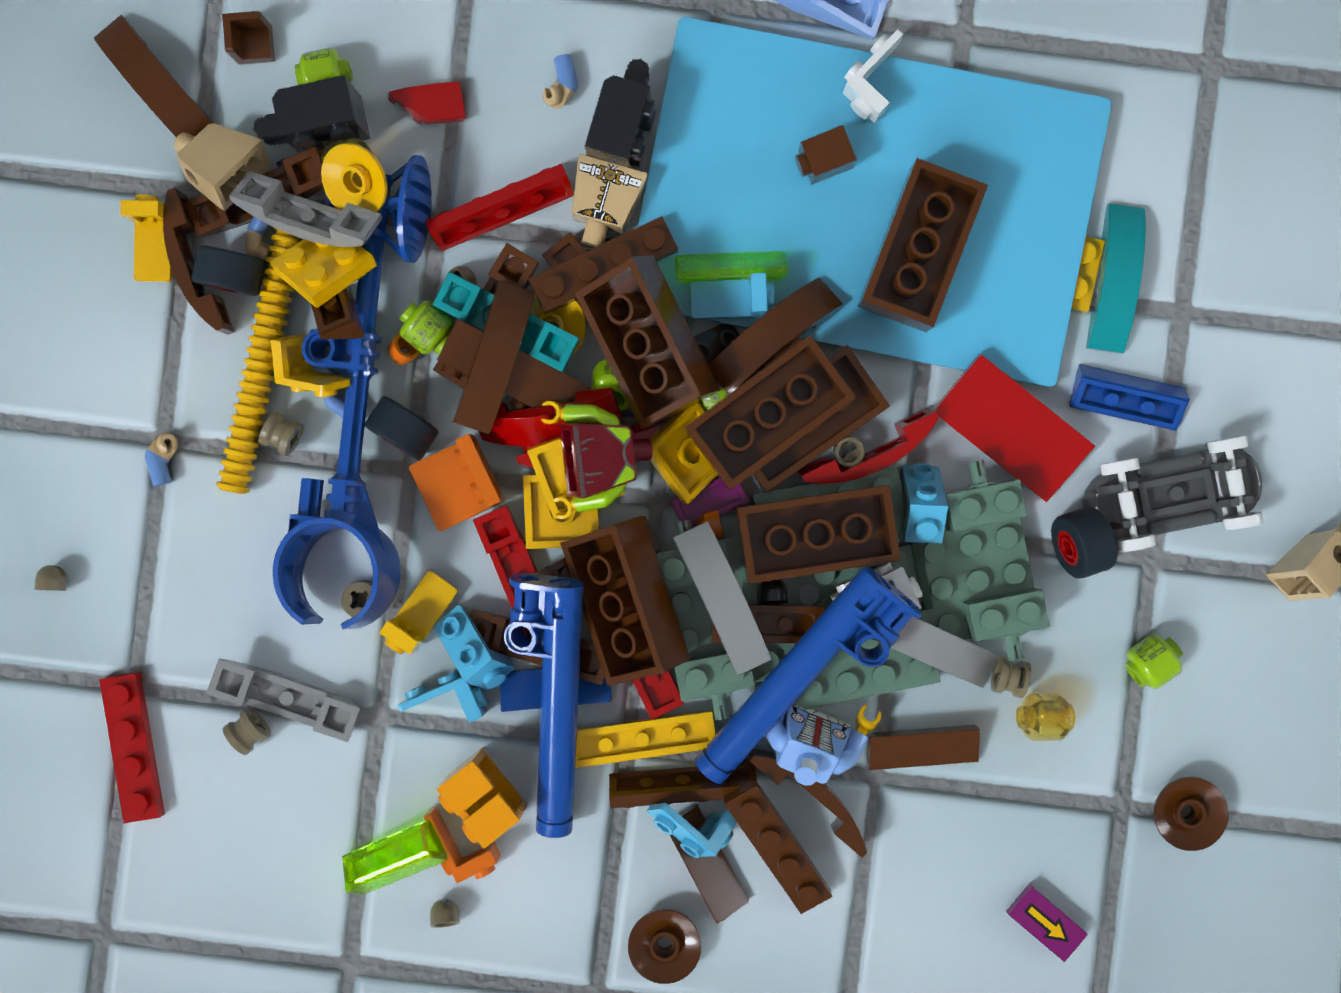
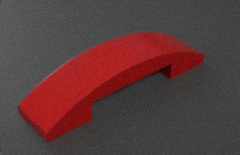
[478,387,622,447]
[796,408,939,484]
[473,505,538,639]

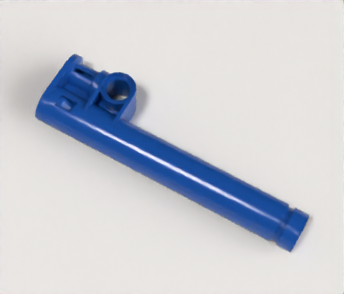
[695,566,923,784]
[504,573,584,838]

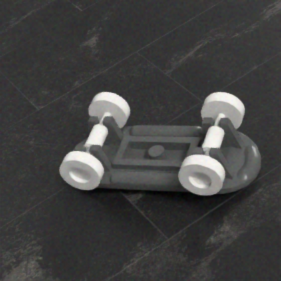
[1082,435,1264,552]

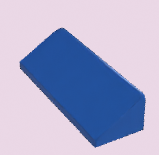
[1069,364,1190,431]
[500,668,612,712]

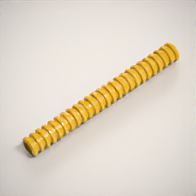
[216,227,302,494]

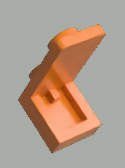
[423,807,501,883]

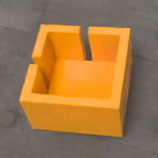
[436,748,527,849]

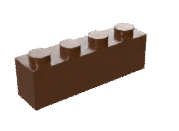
[436,319,591,410]

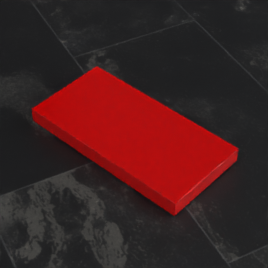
[933,353,1095,503]

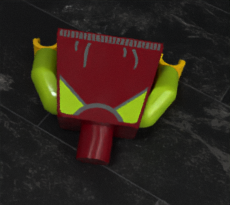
[541,401,653,519]

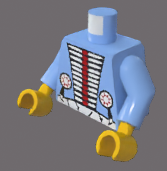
[765,703,882,785]

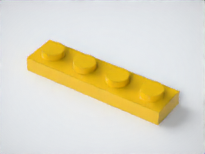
[575,709,716,768]

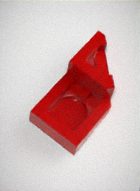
[388,82,466,125]

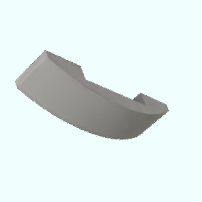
[229,171,382,247]
[673,521,772,676]
[873,617,998,688]
[206,658,361,742]

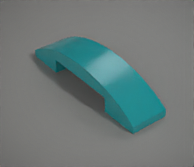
[1086,203,1146,354]
[433,272,580,373]

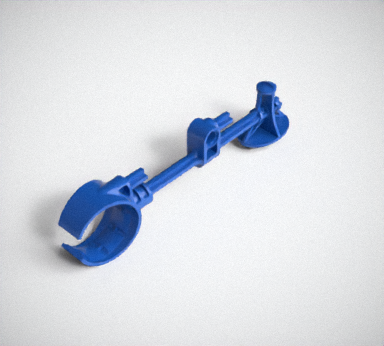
[273,155,432,629]

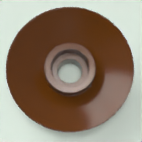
[1153,777,1229,851]
[628,909,701,984]

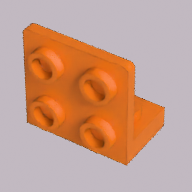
[409,434,506,531]

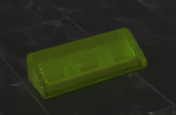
[675,251,789,283]
[342,820,448,894]

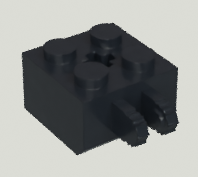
[585,58,656,169]
[252,75,371,155]

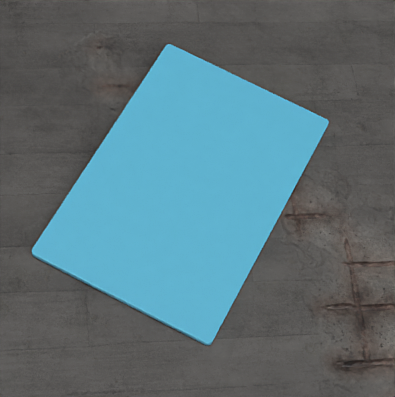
[638,17,1112,387]

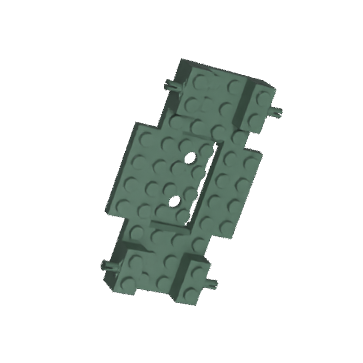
[655,460,1050,720]

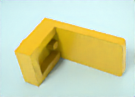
[120,194,173,282]
[271,334,351,397]
[379,571,458,655]

